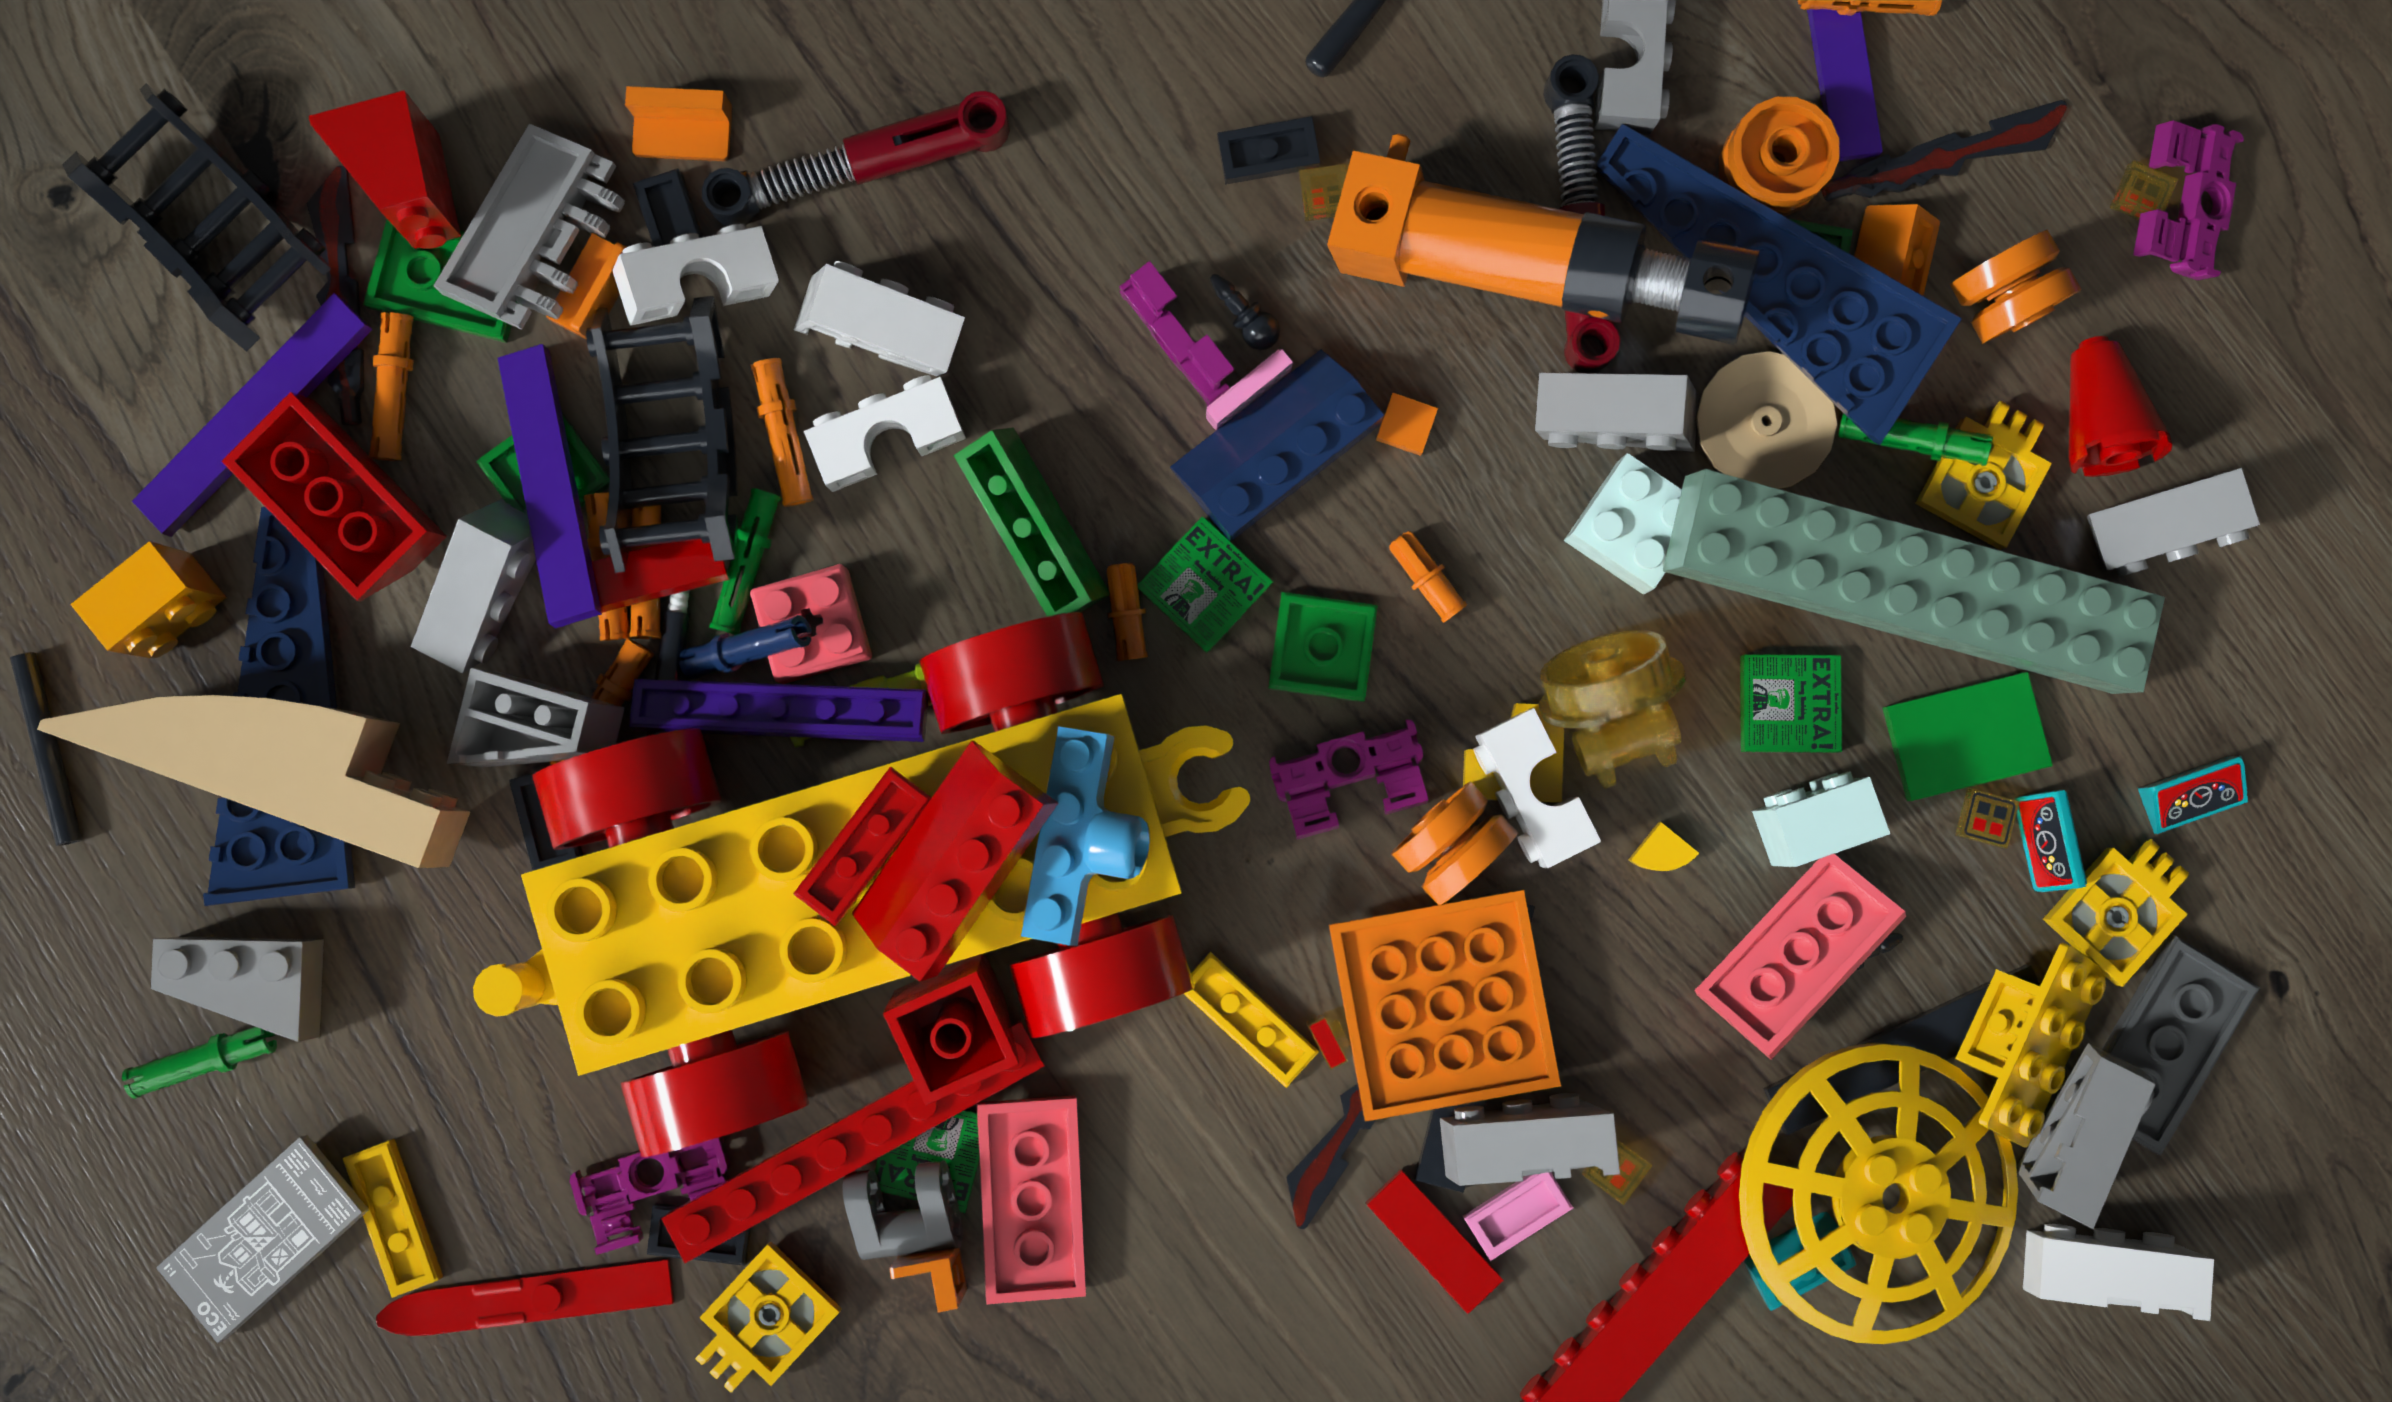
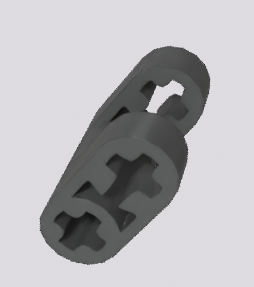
[843,1160,963,1260]

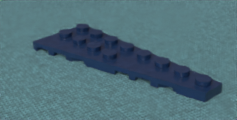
[1596,124,1962,445]
[203,507,355,906]

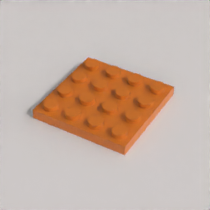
[1329,890,1561,1122]

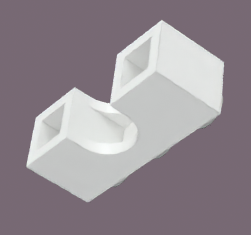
[612,224,779,326]
[804,375,966,492]
[1473,708,1601,868]

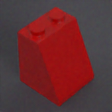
[309,90,461,249]
[883,953,1019,1105]

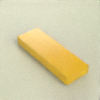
[1184,951,1319,1088]
[343,1139,443,1298]

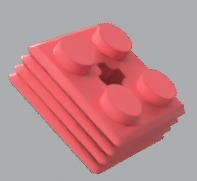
[750,564,872,684]

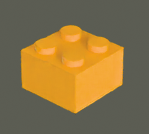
[70,541,226,658]

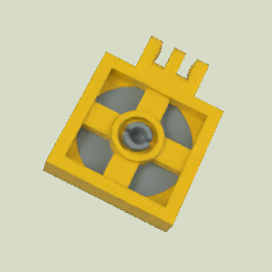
[1915,401,2052,550]
[2043,839,2189,987]
[695,1241,842,1393]

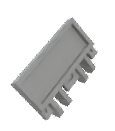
[434,124,625,330]

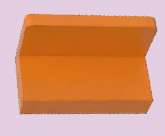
[625,86,732,161]
[1854,204,1941,296]
[546,233,627,339]
[889,1248,967,1312]

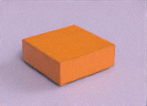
[1376,393,1438,456]

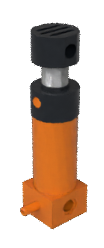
[1327,134,1759,345]

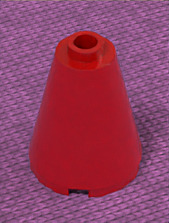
[2069,336,2172,477]

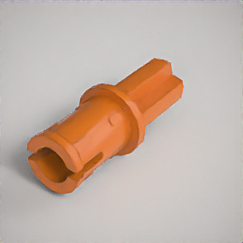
[1389,531,1468,623]
[1107,563,1148,661]

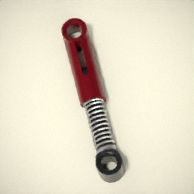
[1543,54,1620,374]
[702,91,1010,226]

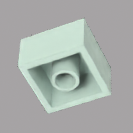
[1564,453,1682,595]
[1752,771,1890,867]

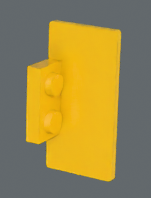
[1955,943,2106,1148]

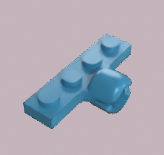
[1021,726,1150,946]

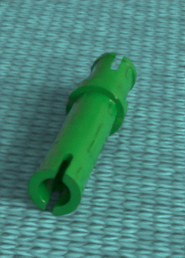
[1838,413,1994,466]
[709,488,781,635]
[122,1027,277,1099]

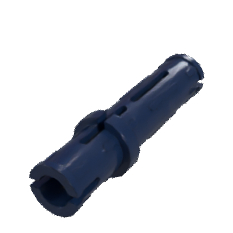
[679,615,812,679]

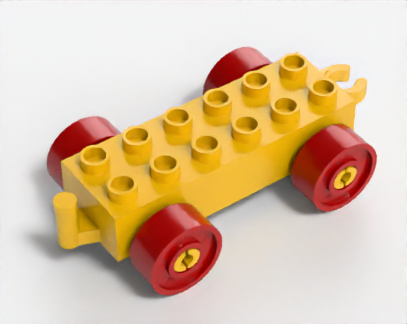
[473,612,1250,1157]

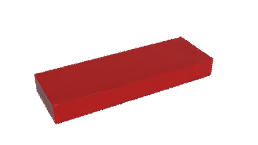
[592,539,729,613]
[793,767,932,926]
[1365,1169,1504,1314]

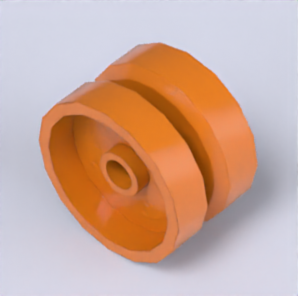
[1719,97,1839,217]
[1949,229,2082,344]
[1391,782,1518,905]

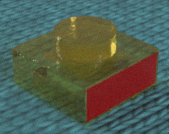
[1306,1013,1351,1070]

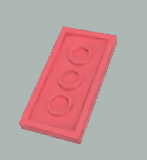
[1695,854,1906,1060]
[977,1096,1086,1305]

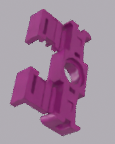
[2133,120,2244,281]
[1119,261,1234,407]
[1269,719,1428,840]
[570,1136,730,1255]

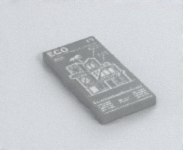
[156,1135,369,1344]

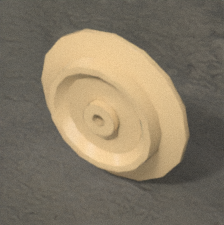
[1696,351,1837,489]

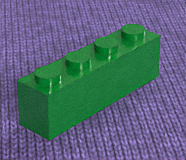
[953,427,1110,617]

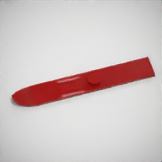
[376,1259,674,1336]

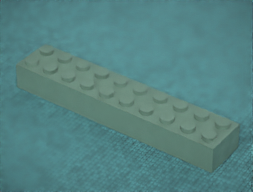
[1663,469,2165,694]

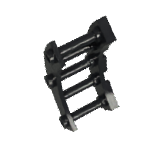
[62,83,331,352]
[586,296,738,573]

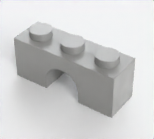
[1594,0,1676,134]

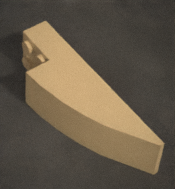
[37,695,470,868]

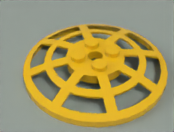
[1739,1043,2018,1344]

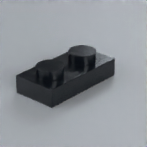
[1217,116,1321,185]

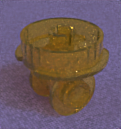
[1539,630,1686,789]

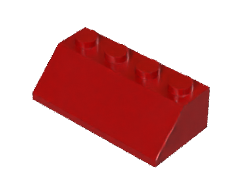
[221,392,447,602]
[852,741,1058,982]

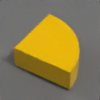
[1628,822,1699,871]

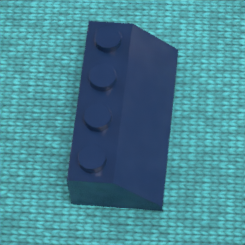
[1170,349,1385,542]

